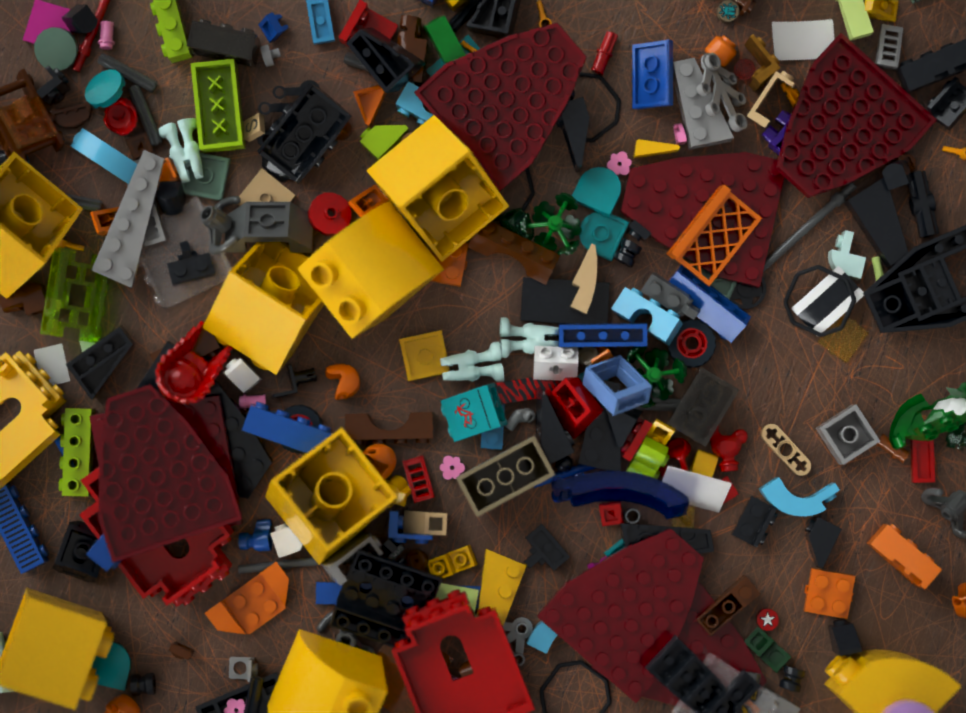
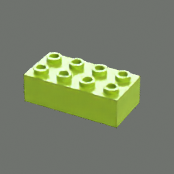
[191,59,246,153]

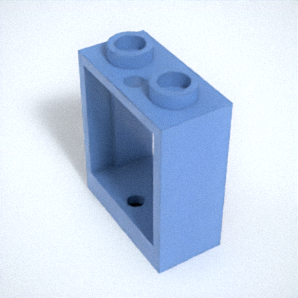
[582,355,652,416]

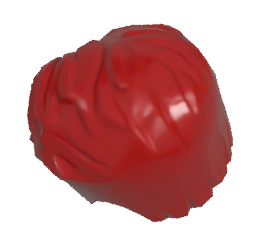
[103,97,138,136]

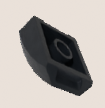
[52,521,101,582]

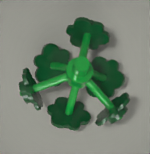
[520,193,582,256]
[626,346,687,408]

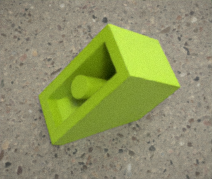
[360,125,409,160]

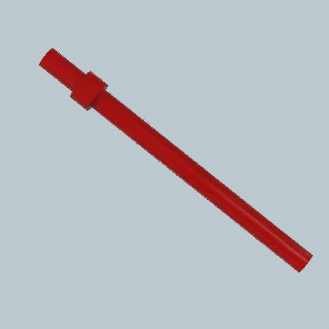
[72,0,110,73]

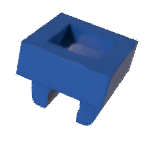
[259,12,288,43]

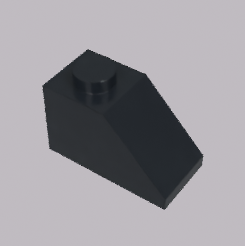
[805,516,842,568]
[828,619,862,656]

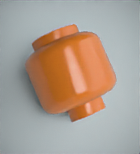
[705,35,737,67]

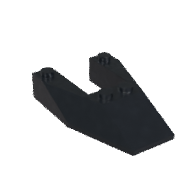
[863,225,966,333]

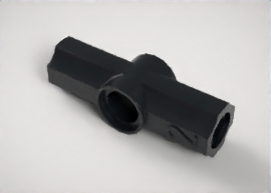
[908,170,939,238]

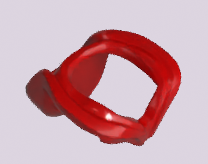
[659,438,691,477]

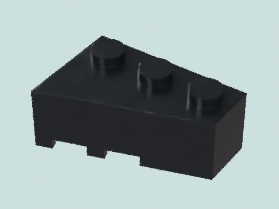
[466,0,521,38]

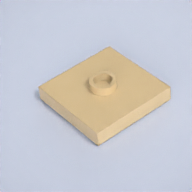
[238,168,296,206]

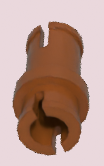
[875,433,910,463]

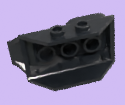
[257,83,352,184]

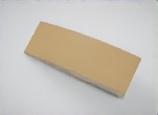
[570,243,597,315]

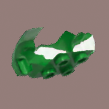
[889,381,966,450]

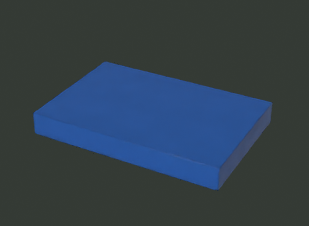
[632,39,673,110]

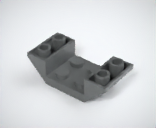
[224,202,313,253]

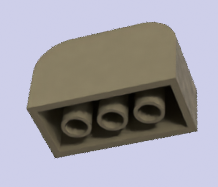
[456,436,555,517]

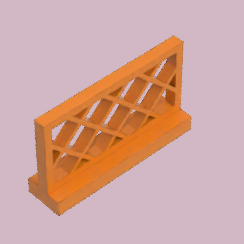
[666,184,762,286]

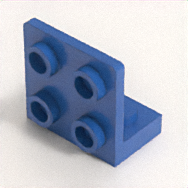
[388,510,433,544]

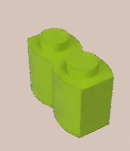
[624,436,670,487]

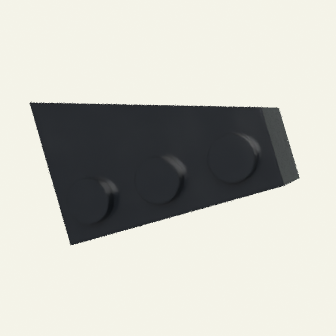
[346,28,426,93]
[896,39,966,94]
[66,325,134,400]

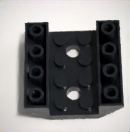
[329,549,443,647]

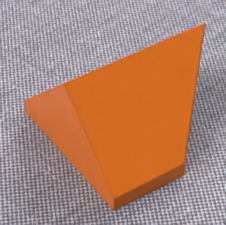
[353,85,386,129]

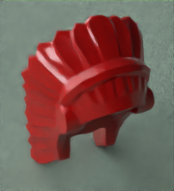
[155,321,233,405]

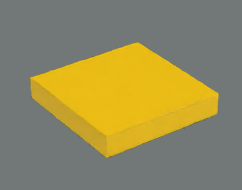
[399,330,450,382]

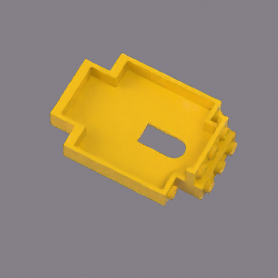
[0,351,67,489]

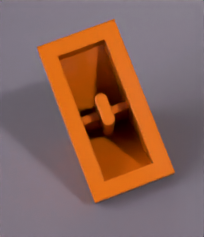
[348,184,389,218]
[90,207,119,237]

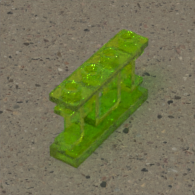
[40,247,108,343]

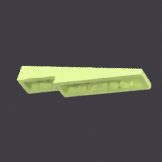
[836,0,874,41]

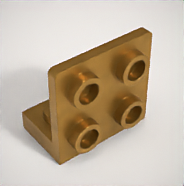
[745,34,780,92]

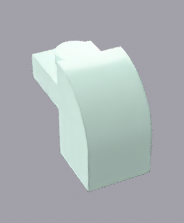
[828,230,866,280]

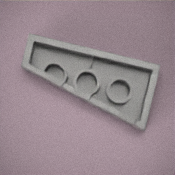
[673,58,734,150]

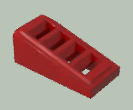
[402,455,435,503]

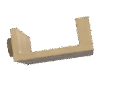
[747,70,795,129]

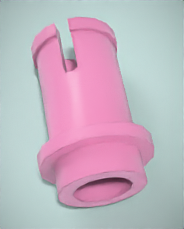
[98,21,115,50]
[239,393,266,411]

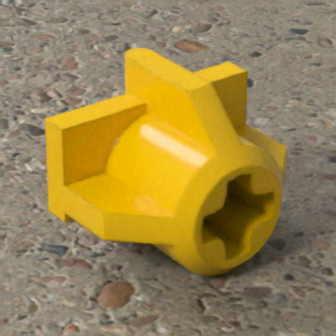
[385,475,411,508]

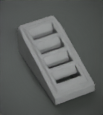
[875,24,903,70]

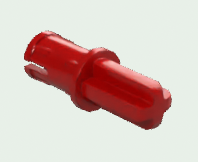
[591,31,618,75]

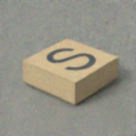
[243,113,265,142]

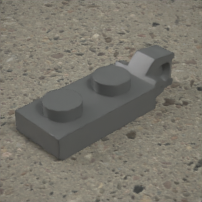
[641,272,700,320]

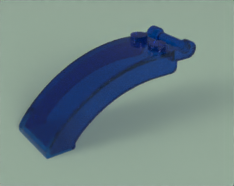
[551,471,689,520]

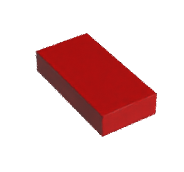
[910,439,935,483]

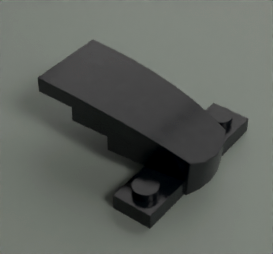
[645,635,761,713]

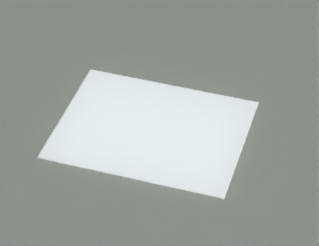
[656,466,732,513]

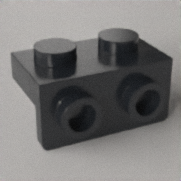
[36,65,71,106]
[927,76,966,131]

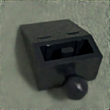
[556,90,590,173]
[536,387,575,472]

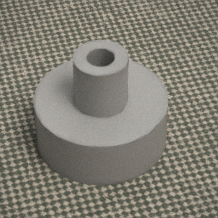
[260,44,281,68]

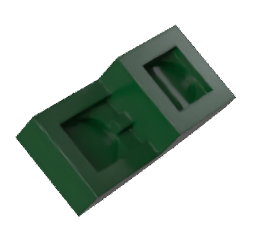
[745,626,792,673]

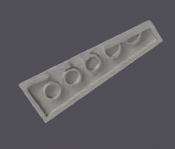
[92,150,165,288]

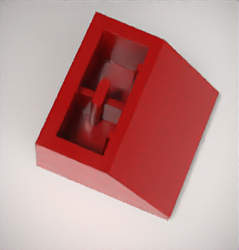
[549,377,604,439]

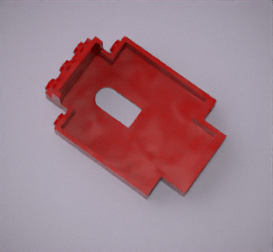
[79,467,234,607]
[392,589,535,713]

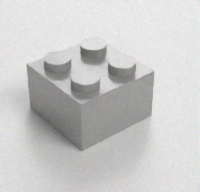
[815,404,880,465]

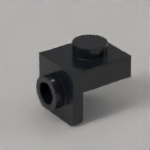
[627,220,651,242]

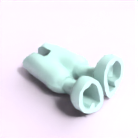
[158,118,204,183]
[499,317,559,358]
[440,342,504,382]

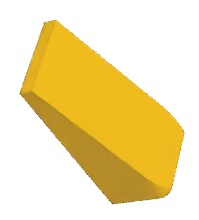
[633,139,680,158]

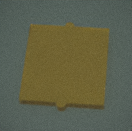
[817,314,869,363]

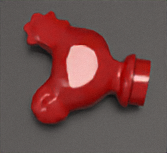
[705,423,748,472]

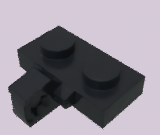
[167,241,215,286]
[524,524,570,571]

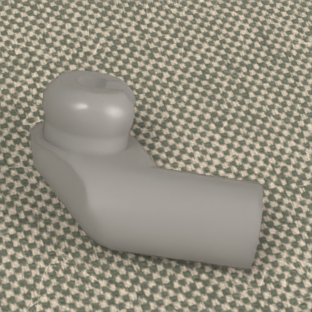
[504,408,536,432]

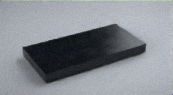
[520,277,610,324]

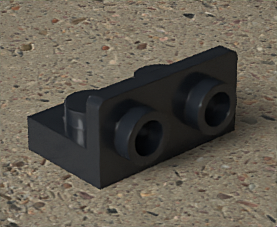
[731,496,778,547]

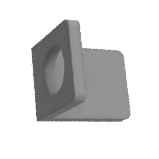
[229,657,258,682]

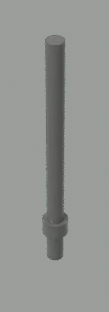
[763,182,857,272]
[238,551,368,574]

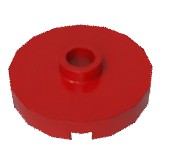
[308,192,352,236]

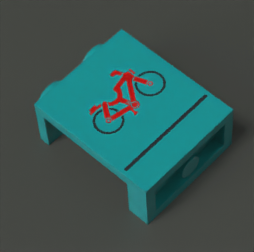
[441,383,508,442]

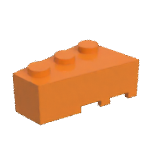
[867,524,942,590]

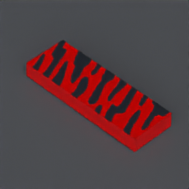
[495,377,559,404]

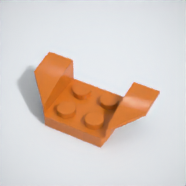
[205,561,289,634]

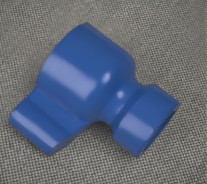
[238,519,273,551]

